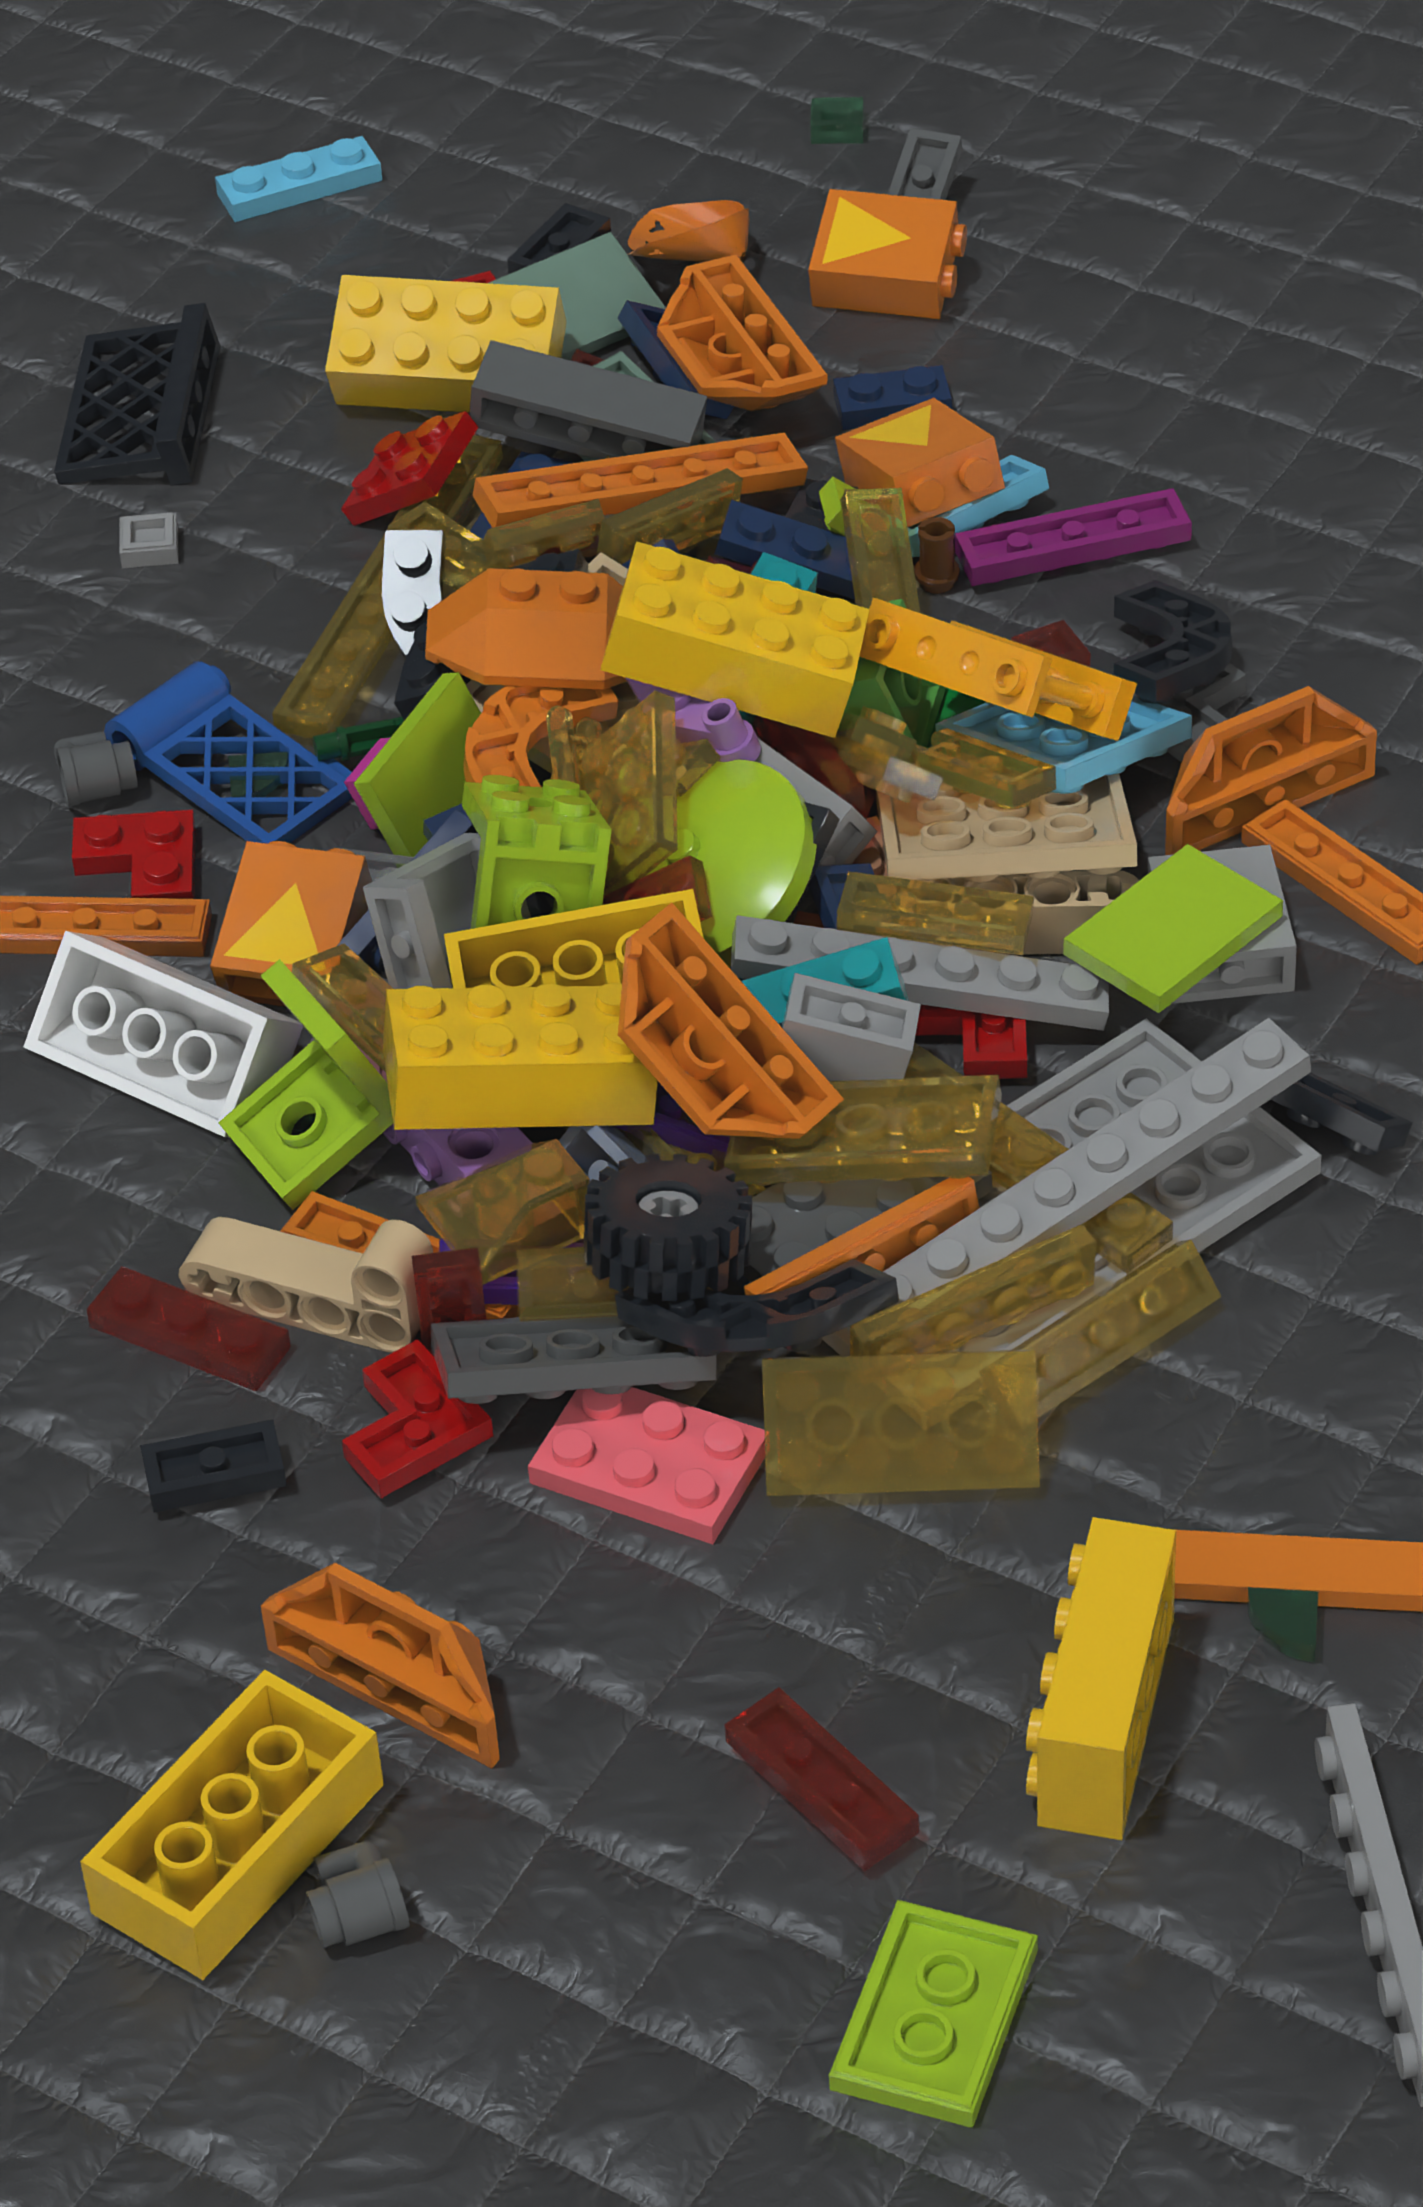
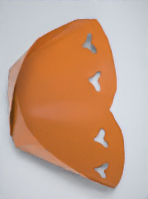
[627,200,750,262]

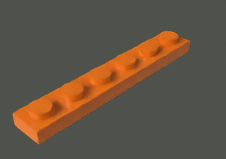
[472,433,808,532]

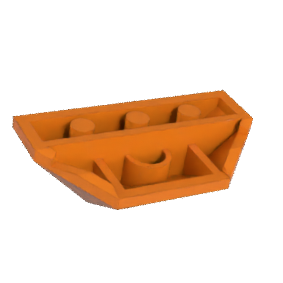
[657,254,828,411]
[425,568,627,690]
[1165,686,1377,855]
[618,902,844,1139]
[261,1563,500,1769]

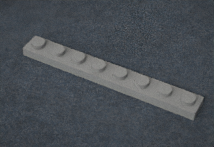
[864,1018,1311,1351]

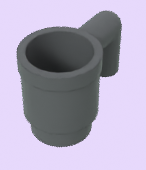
[53,731,137,807]
[306,1841,410,1948]

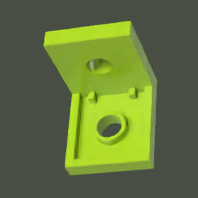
[462,775,612,929]
[218,959,393,1210]

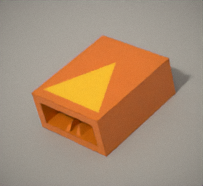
[808,189,967,319]
[835,398,1005,529]
[210,841,372,1007]

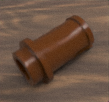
[914,517,960,594]

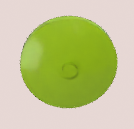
[602,759,817,967]

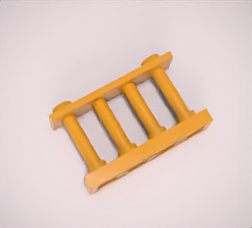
[859,597,1137,741]

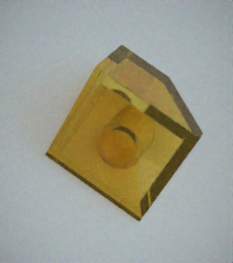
[415,1139,590,1286]

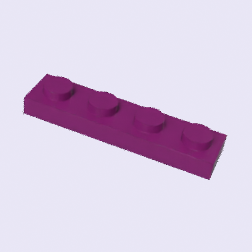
[955,488,1192,586]

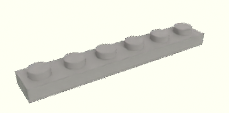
[731,915,1109,1031]
[1315,1703,1423,2107]

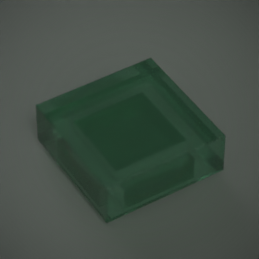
[810,97,864,144]

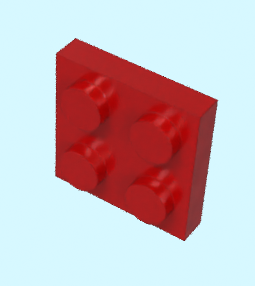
[341,411,479,526]

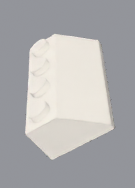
[24,931,303,1138]

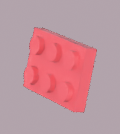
[528,1387,770,1545]

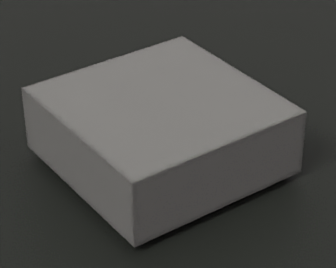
[120,512,179,568]

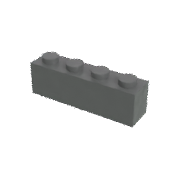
[470,340,707,460]

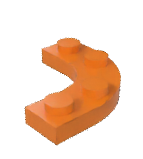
[463,686,618,787]

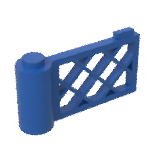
[104,661,353,844]

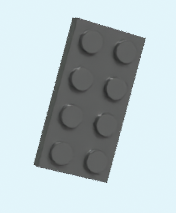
[743,1103,992,1282]
[431,1311,716,1404]

